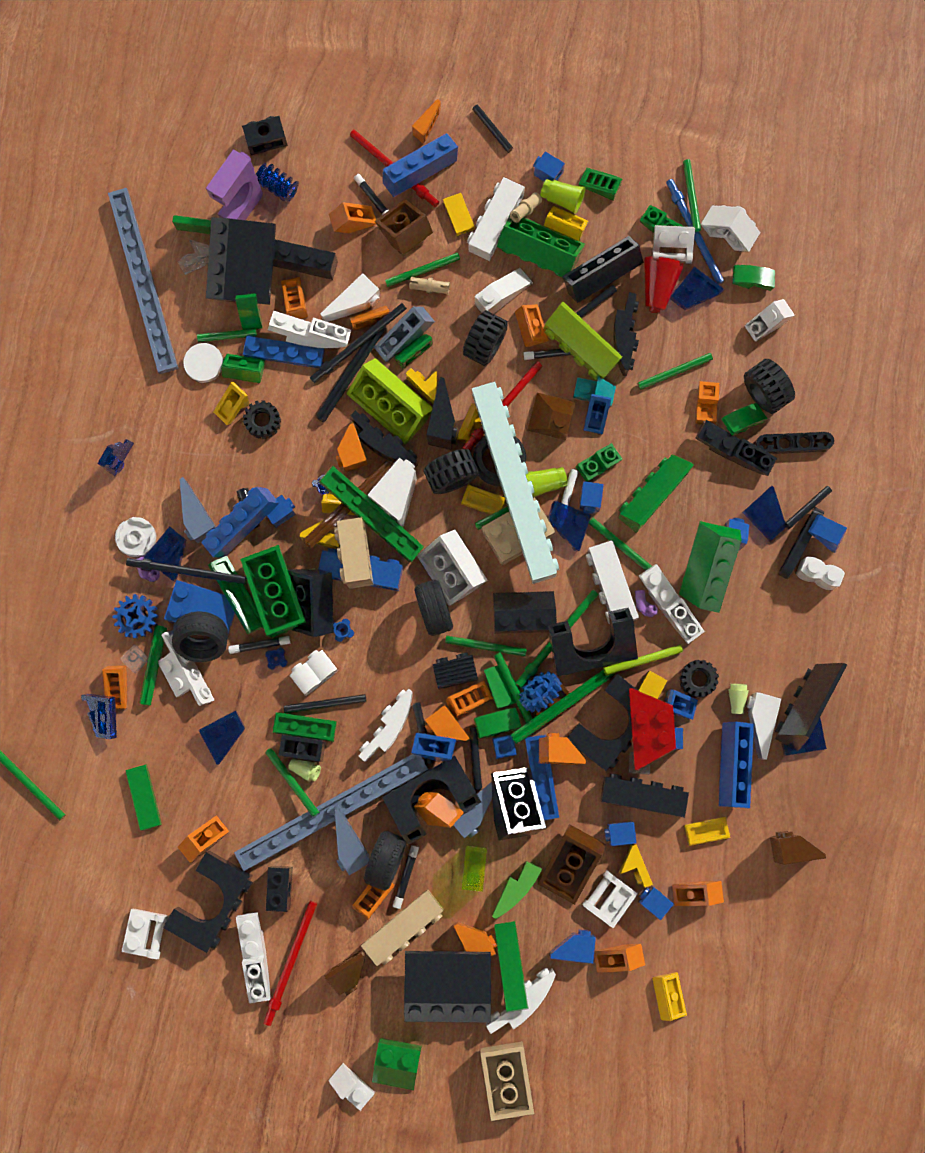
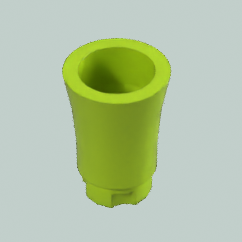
[540,179,585,214]
[526,467,567,497]

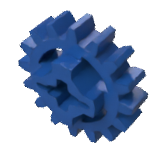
[112,594,159,639]
[519,671,562,713]

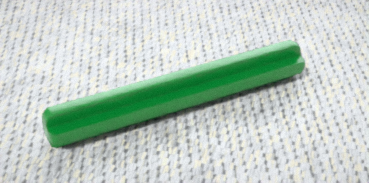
[139,625,167,706]

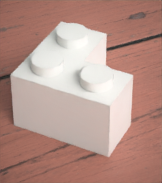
[701,205,761,252]

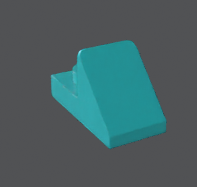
[573,377,616,406]

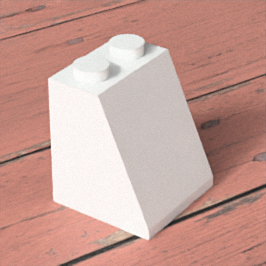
[368,458,417,527]

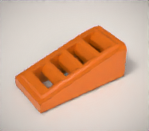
[412,99,441,144]
[281,277,308,319]
[102,665,127,709]
[446,681,493,718]
[352,883,395,920]

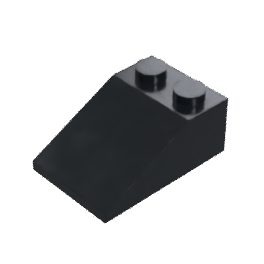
[426,377,458,450]
[491,767,546,841]

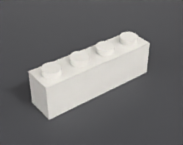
[467,177,525,261]
[586,541,639,624]

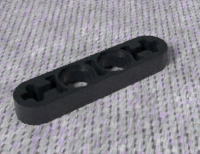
[754,432,834,454]
[778,507,824,579]

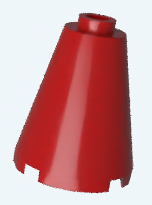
[644,256,684,314]

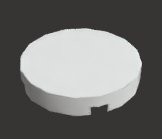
[184,343,224,383]
[115,517,157,558]

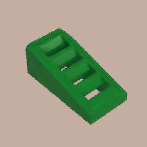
[578,168,623,201]

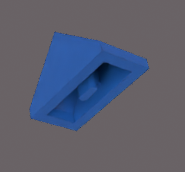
[584,394,611,434]
[808,515,847,553]
[664,689,698,720]
[411,733,456,762]

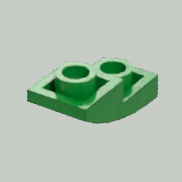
[640,205,684,233]
[732,265,775,291]
[235,294,263,330]
[721,403,768,435]
[576,443,623,482]
[474,708,522,739]

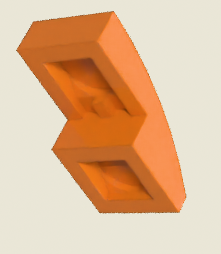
[695,381,719,425]

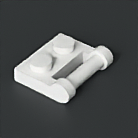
[652,225,695,264]
[582,870,638,928]
[122,909,168,959]

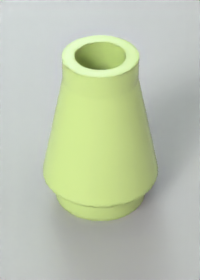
[728,684,749,714]
[288,758,321,782]

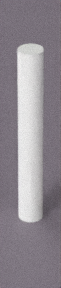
[554,469,578,529]

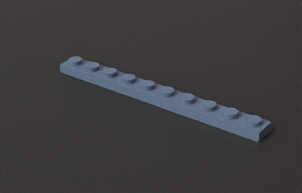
[108,188,179,374]
[234,754,428,871]

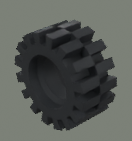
[243,400,281,439]
[679,660,719,698]

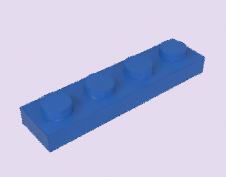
[243,336,325,369]
[525,735,559,820]

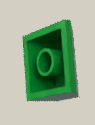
[372,1038,422,1091]

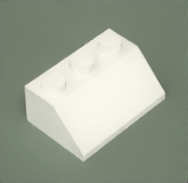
[417,530,488,606]

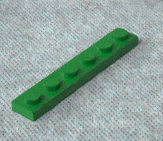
[319,466,424,563]

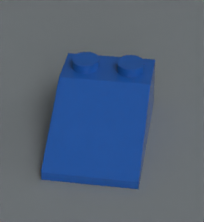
[164,580,235,634]

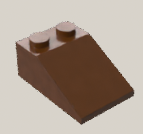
[538,824,606,905]

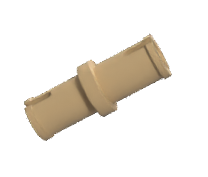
[510,193,542,222]
[409,277,450,295]

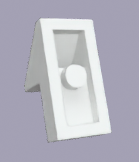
[329,1063,375,1111]

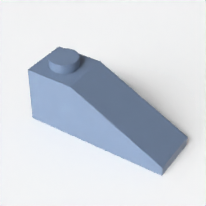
[374,306,435,362]
[180,477,216,543]
[454,782,492,838]
[334,804,370,875]

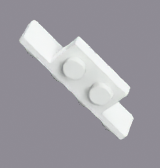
[158,630,214,706]

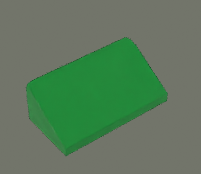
[394,334,433,368]
[221,354,265,383]
[484,665,516,709]

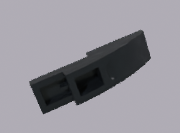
[613,292,639,376]
[350,410,418,468]
[695,420,777,476]

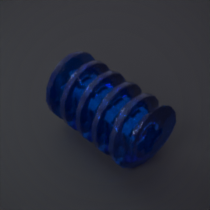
[256,163,299,202]

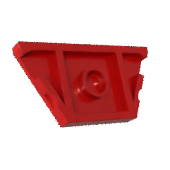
[629,688,676,770]

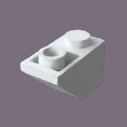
[744,299,795,342]

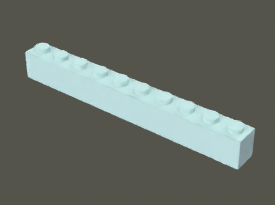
[472,382,559,584]

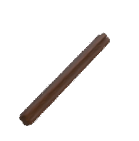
[303,461,393,548]

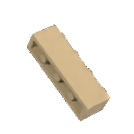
[361,889,444,966]

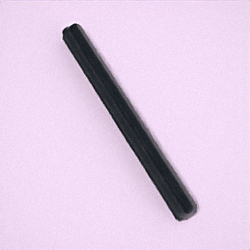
[316,321,386,422]

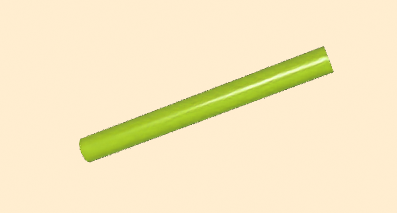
[604,645,683,676]

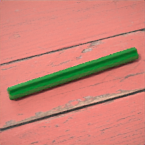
[511,670,615,744]

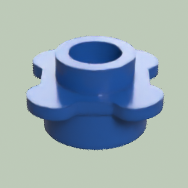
[333,619,354,642]

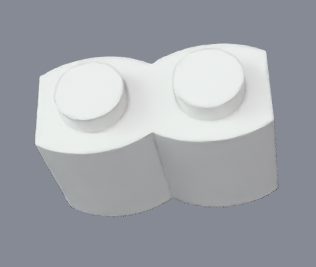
[796,557,845,590]
[289,650,338,696]

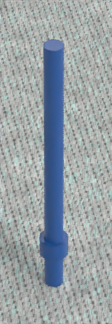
[666,179,724,285]

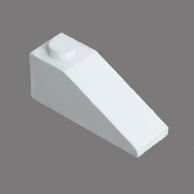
[475,268,533,314]
[320,274,381,322]
[747,692,781,760]

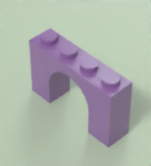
[206,149,263,220]

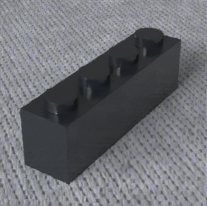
[562,236,644,303]
[273,239,338,280]
[600,773,689,818]

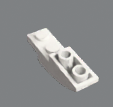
[268,311,351,348]
[639,564,705,644]
[359,689,413,762]
[236,912,271,1003]
[486,968,556,1034]

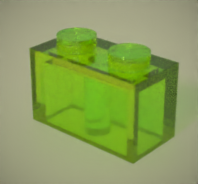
[462,845,487,892]

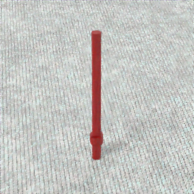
[350,129,440,208]
[462,361,543,450]
[263,900,318,1026]

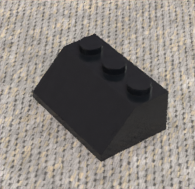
[288,569,334,637]
[493,591,557,634]

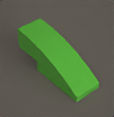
[492,861,542,919]

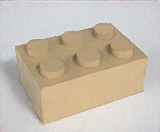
[482,497,555,565]
[334,517,374,589]
[481,1041,534,1121]

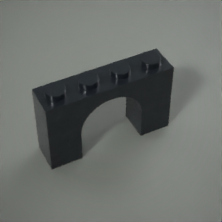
[547,608,638,676]
[567,674,639,771]
[382,755,481,845]
[163,851,253,953]

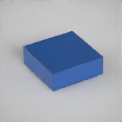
[492,735,517,759]

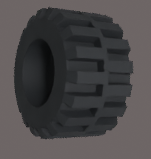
[463,310,508,366]
[744,358,795,414]
[424,449,479,494]

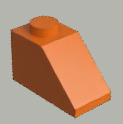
[329,202,376,233]
[336,423,368,472]
[425,705,470,741]
[539,733,586,765]
[414,792,464,828]
[178,815,229,863]
[672,881,724,906]
[454,922,497,956]
[594,944,645,973]

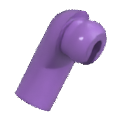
[137,557,160,582]
[635,590,658,617]

